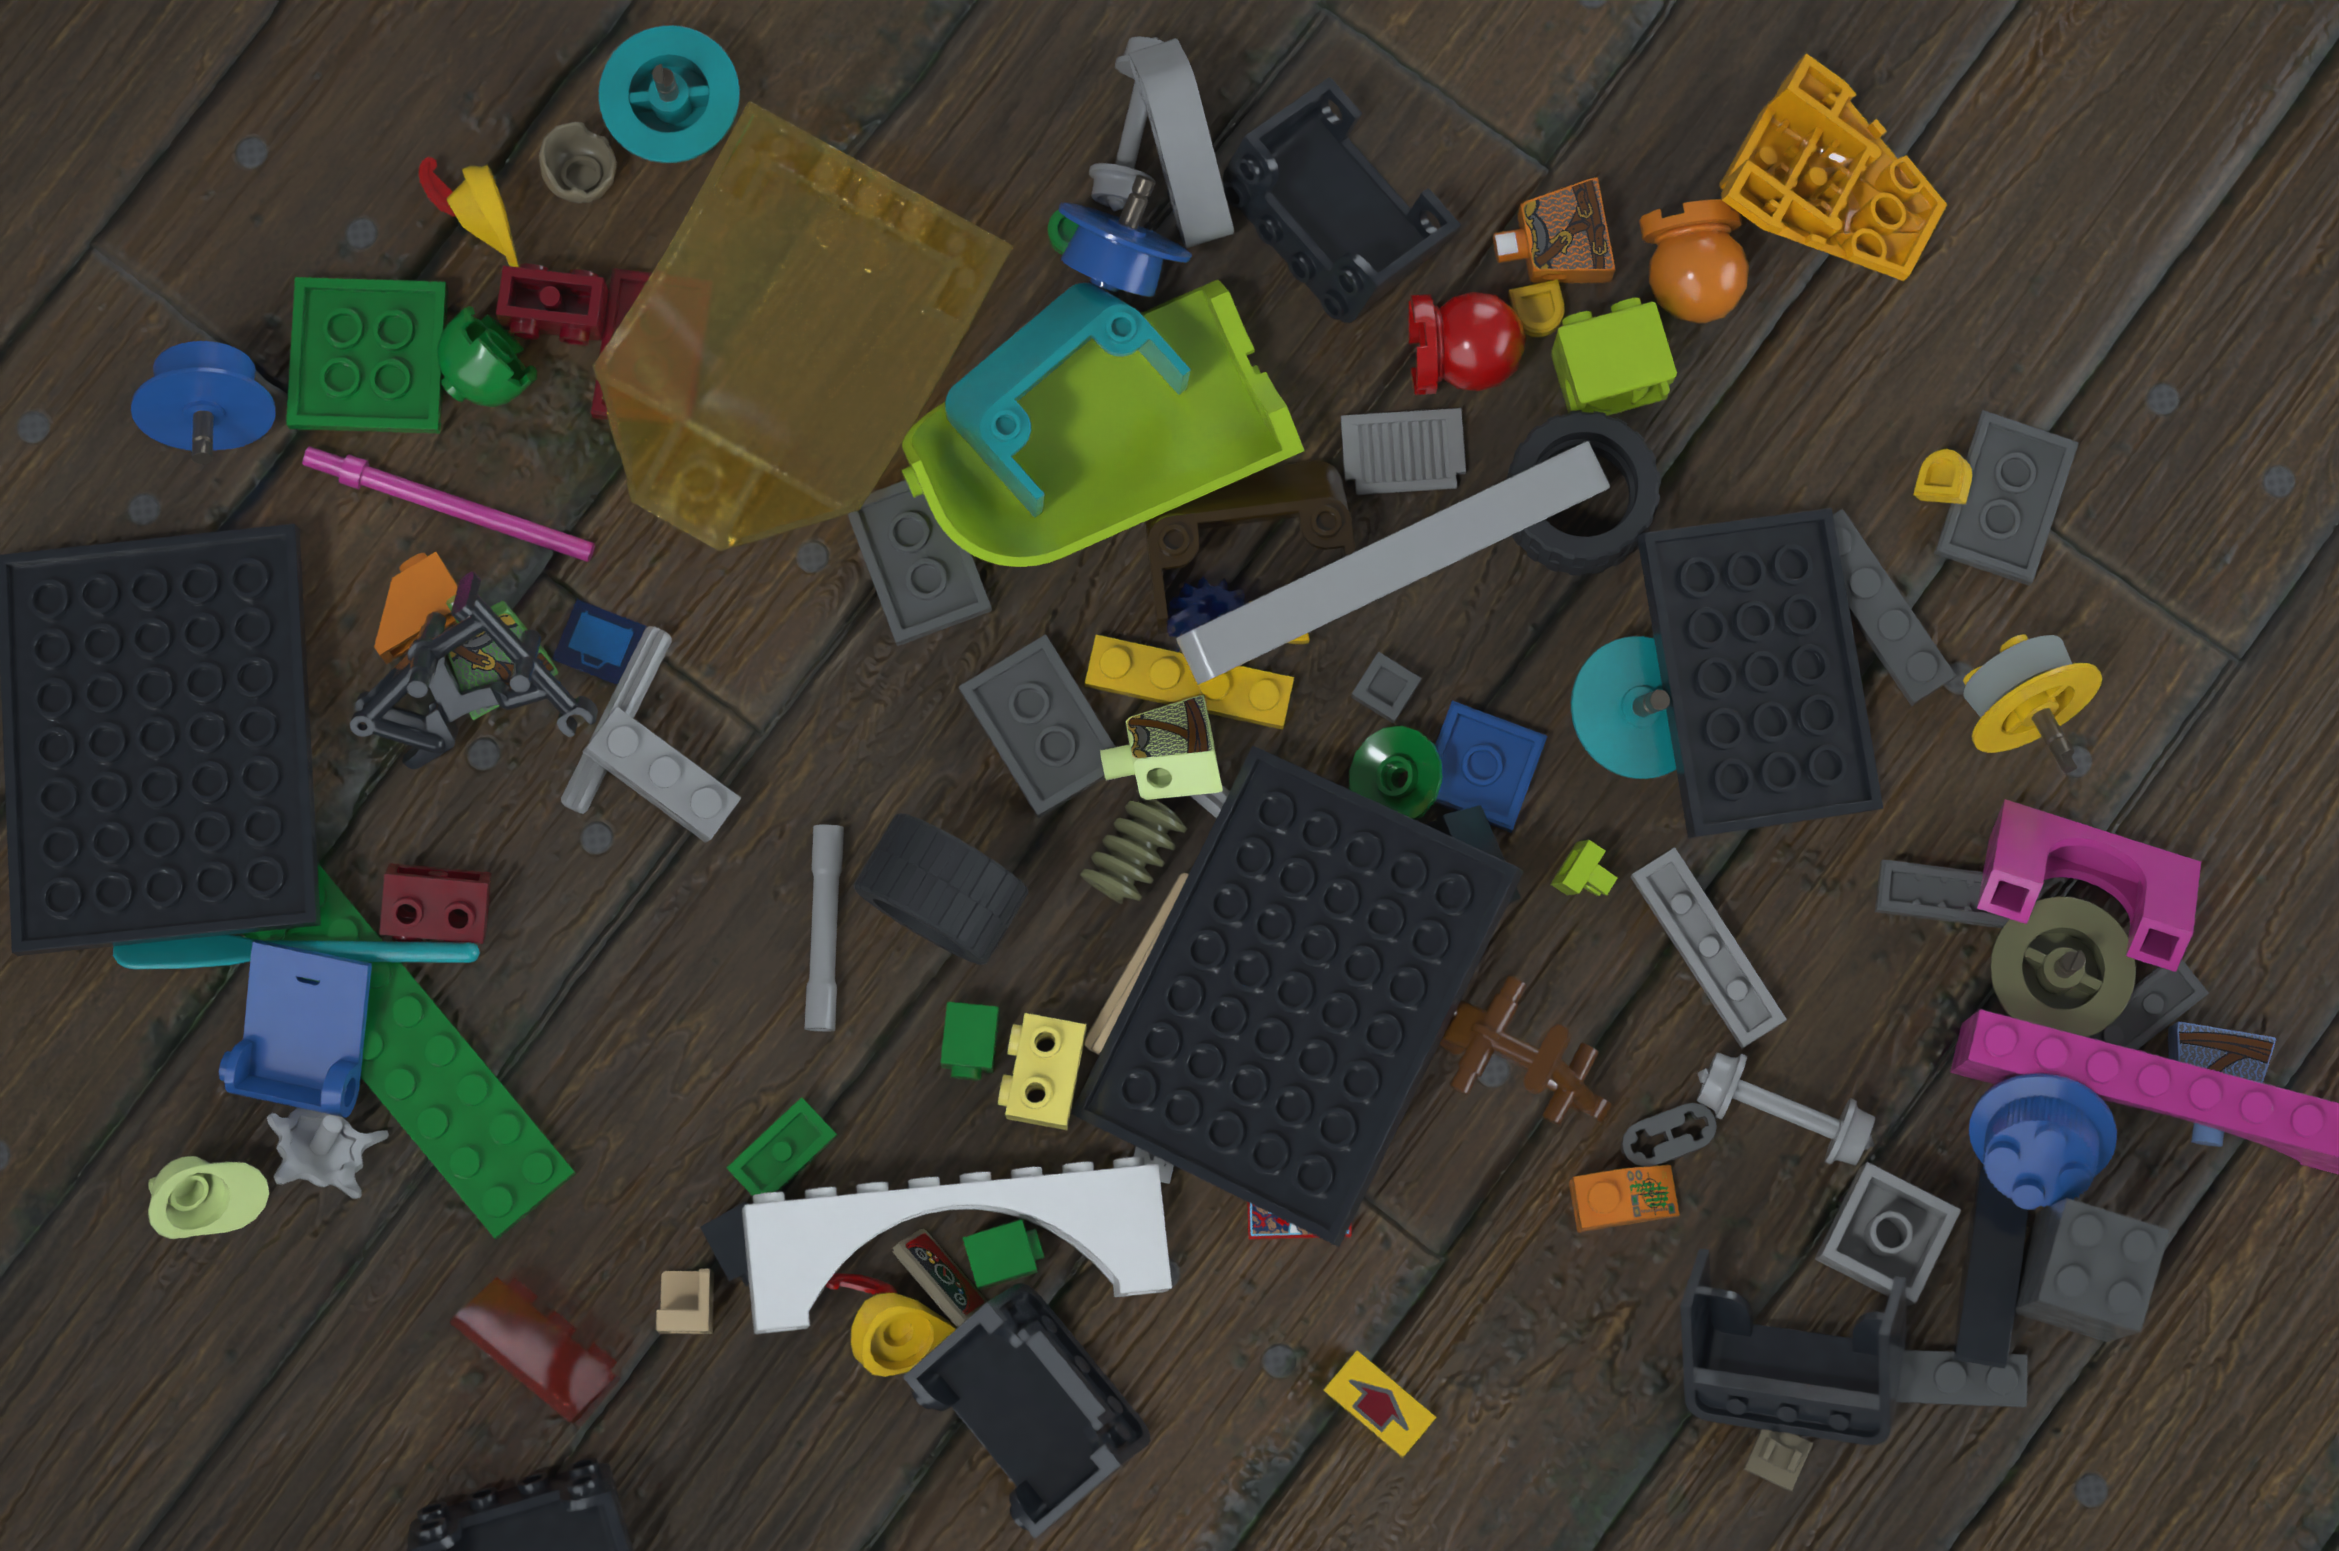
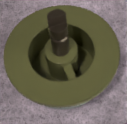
[1990,897,2136,1037]

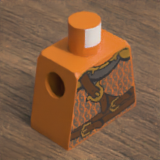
[1493,177,1615,283]

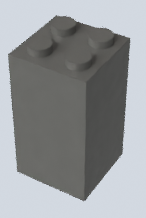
[2015,1198,2169,1342]

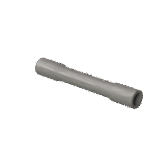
[804,825,844,1031]

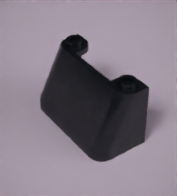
[903,1283,1151,1539]

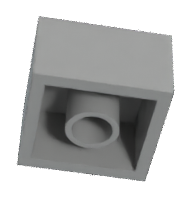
[1815,1162,1961,1306]

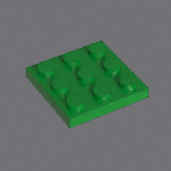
[286,277,448,434]

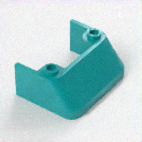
[945,283,1191,518]

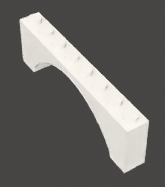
[742,1157,1172,1334]

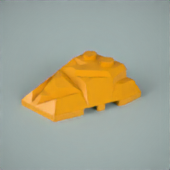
[1720,53,1947,281]

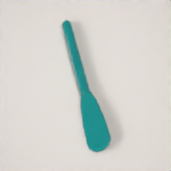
[113,935,480,969]

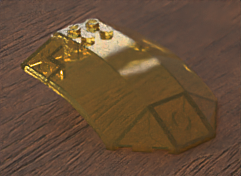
[592,101,1014,551]

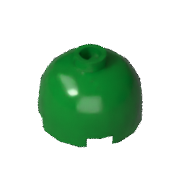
[437,306,537,407]

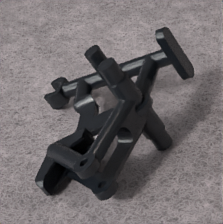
[350,571,598,770]

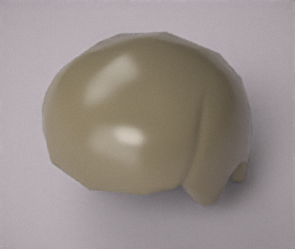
[539,122,617,204]

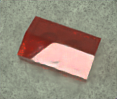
[449,1277,621,1427]

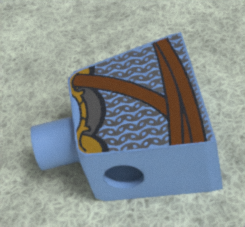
[2168,1022,2276,1147]

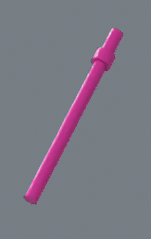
[302,446,595,562]

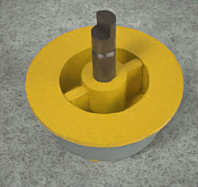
[1963,634,2102,773]

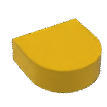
[1508,279,1564,337]
[1914,449,1972,504]

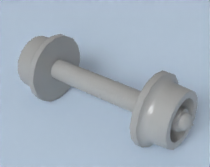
[1089,37,1163,211]
[1697,1052,1875,1166]

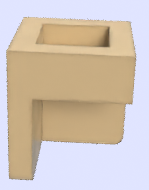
[656,1269,714,1334]

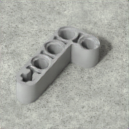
[1128,38,1234,248]

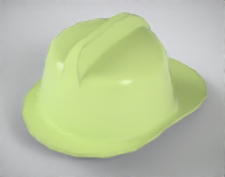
[148,1156,269,1239]

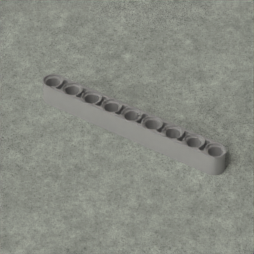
[1176,441,1611,685]

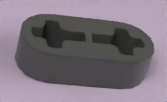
[1620,1103,1717,1168]

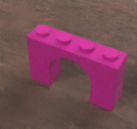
[1977,799,2201,972]

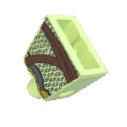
[1100,695,1223,800]

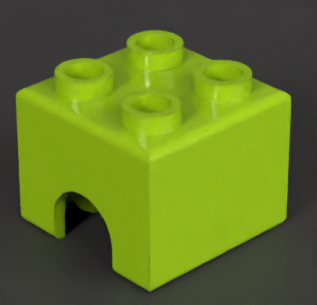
[1551,298,1677,416]

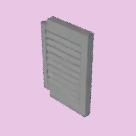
[1341,408,1466,495]

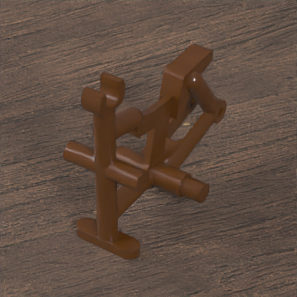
[1439,976,1613,1126]

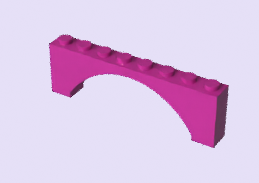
[1950,1010,2339,1175]

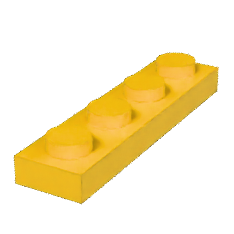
[1085,635,1294,730]

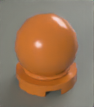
[1639,199,1749,323]

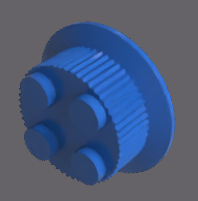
[1969,1073,2117,1209]

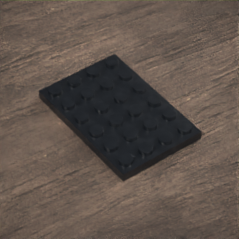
[1637,508,1884,839]

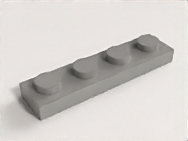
[1631,848,1787,1049]

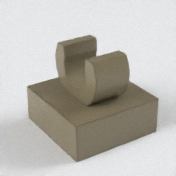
[1743,1429,1813,1491]

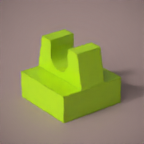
[1550,840,1618,896]

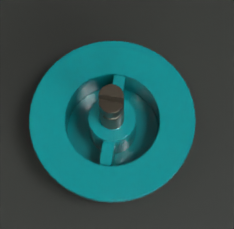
[599,26,740,163]

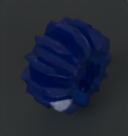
[1167,576,1246,653]

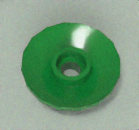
[1349,726,1442,820]

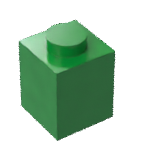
[941,1002,1000,1081]
[963,1220,1044,1291]

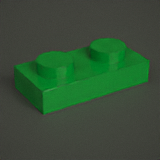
[726,1097,838,1196]

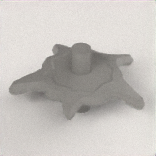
[267,1108,389,1199]

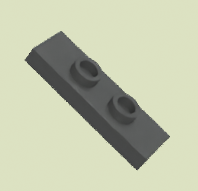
[1875,859,2010,928]

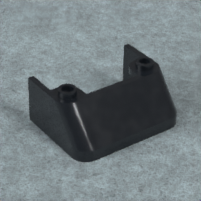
[1680,1248,1906,1445]

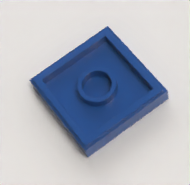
[1433,701,1547,833]

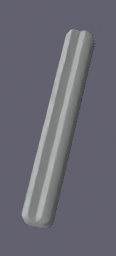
[561,626,672,814]

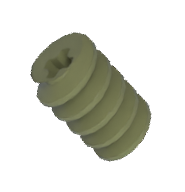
[1080,790,1187,904]

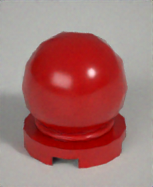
[1408,292,1526,395]

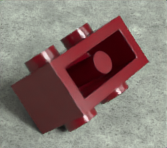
[496,263,609,346]
[380,863,492,944]

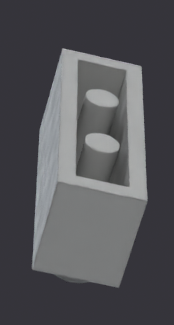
[582,707,741,843]

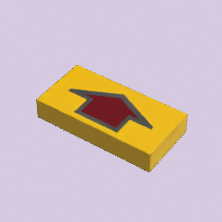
[1323,1350,1437,1458]

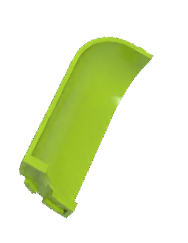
[901,279,1304,567]

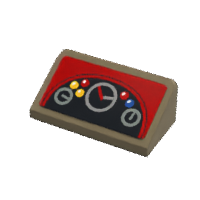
[893,1229,987,1328]

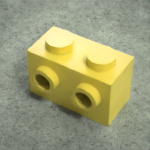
[998,1013,1087,1130]

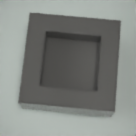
[1351,652,1421,724]

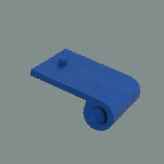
[219,939,372,1118]

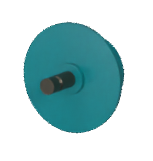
[1571,636,1676,779]

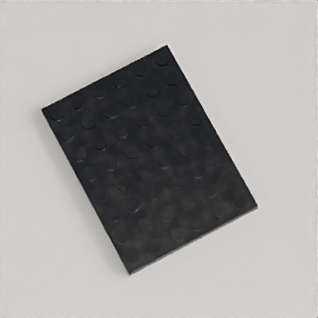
[0,524,321,956]
[1070,746,1523,1247]

